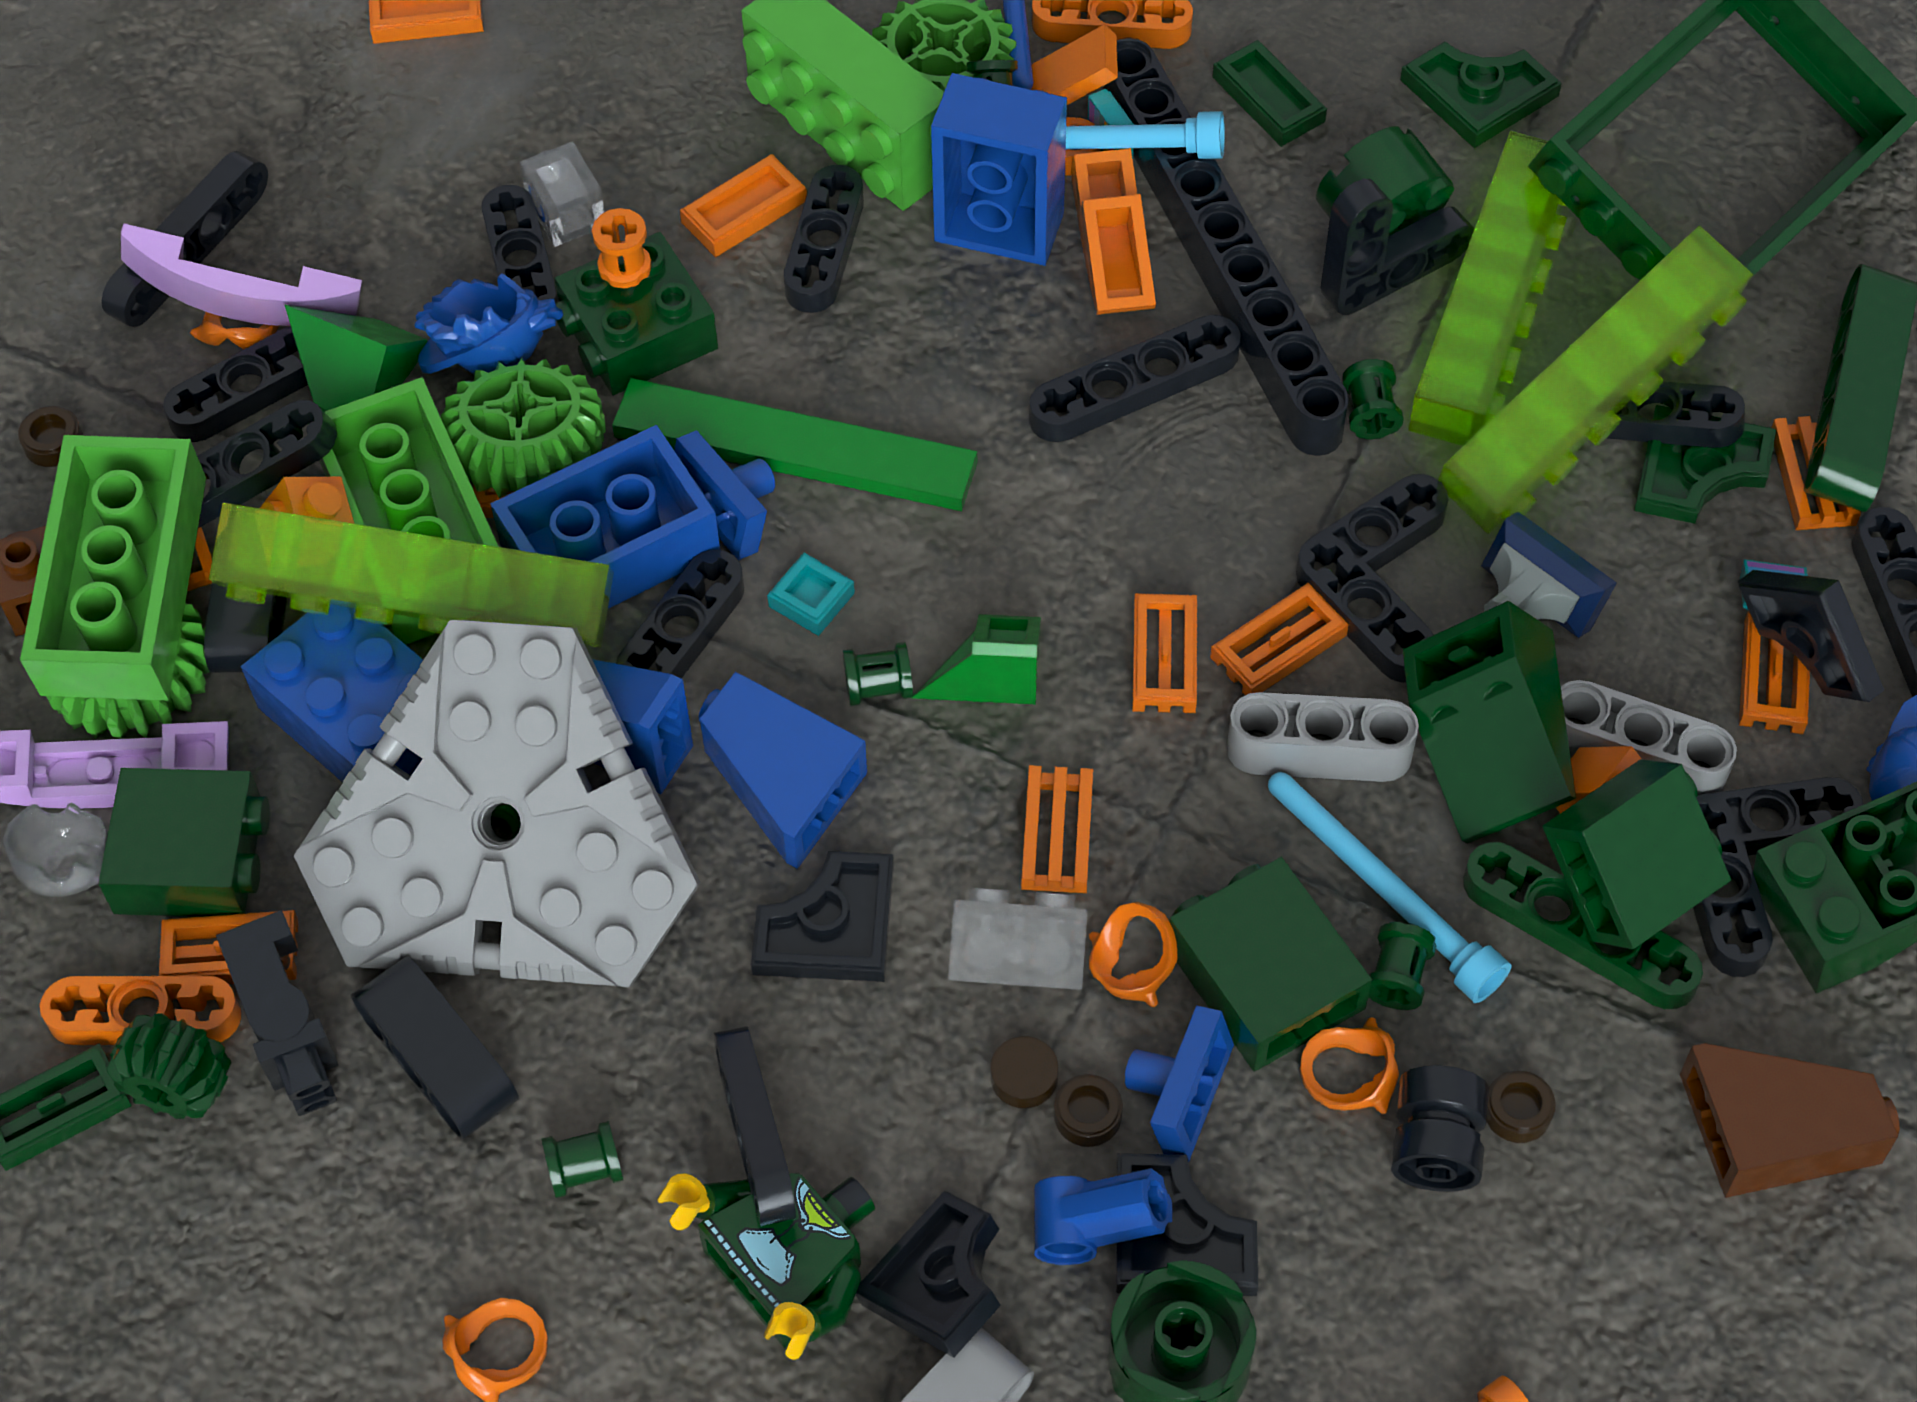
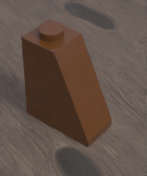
[1679,1043,1900,1198]

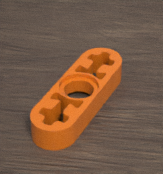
[1032,0,1193,49]
[40,976,241,1045]

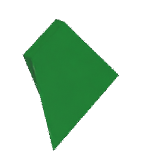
[284,304,428,412]
[911,614,1041,705]

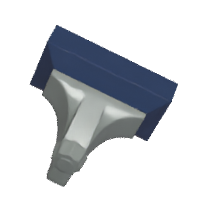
[1481,512,1617,638]

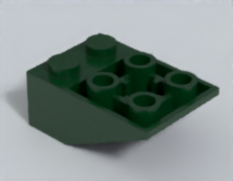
[1403,601,1576,844]
[1753,782,1917,994]

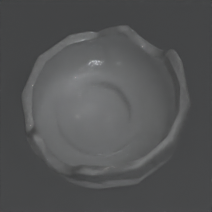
[2,803,108,897]

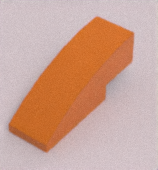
[1071,148,1156,315]

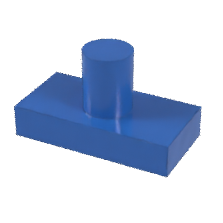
[674,430,775,560]
[1125,1005,1234,1161]

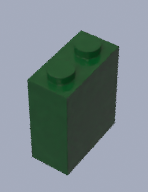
[1169,856,1372,1072]

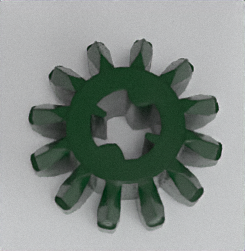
[106,1013,232,1119]

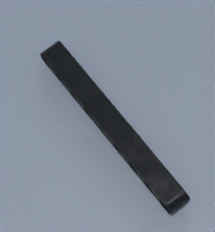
[1102,38,1349,456]

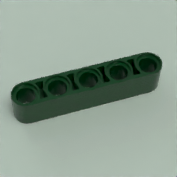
[1804,264,1917,512]

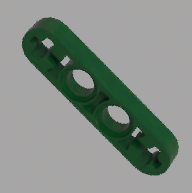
[1463,842,1703,1009]

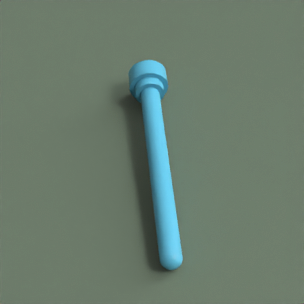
[1066,111,1225,159]
[1268,772,1512,1003]

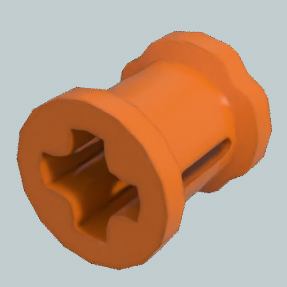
[592,208,652,289]

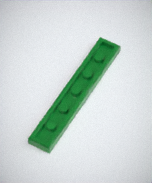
[612,378,978,511]

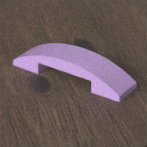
[121,224,362,326]
[0,721,229,809]

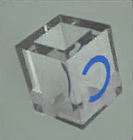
[520,141,605,247]

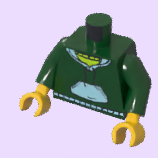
[657,1173,876,1360]

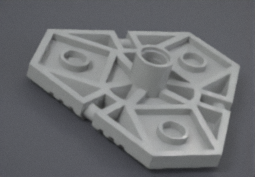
[294,620,701,987]

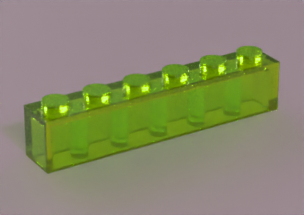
[1408,131,1568,450]
[1438,225,1753,534]
[209,503,614,648]

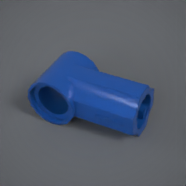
[1034,1168,1172,1265]

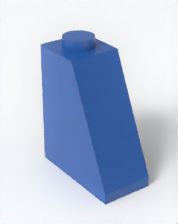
[592,659,694,794]
[699,671,867,869]

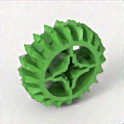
[872,0,1016,91]
[441,358,606,498]
[46,602,209,739]

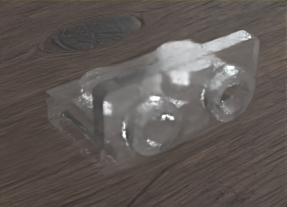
[948,888,1088,990]

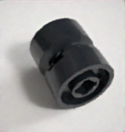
[1391,1065,1489,1192]

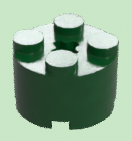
[1316,126,1454,236]
[1108,1260,1257,1402]

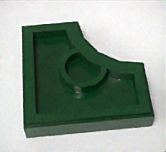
[1400,41,1562,148]
[1634,405,1776,524]

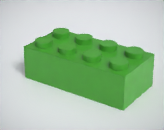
[741,0,944,211]
[308,377,516,645]
[20,435,206,701]

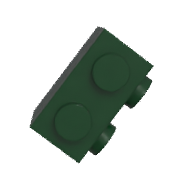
[554,231,718,396]
[1542,759,1731,949]
[98,768,270,917]

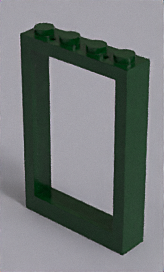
[1528,0,1917,334]

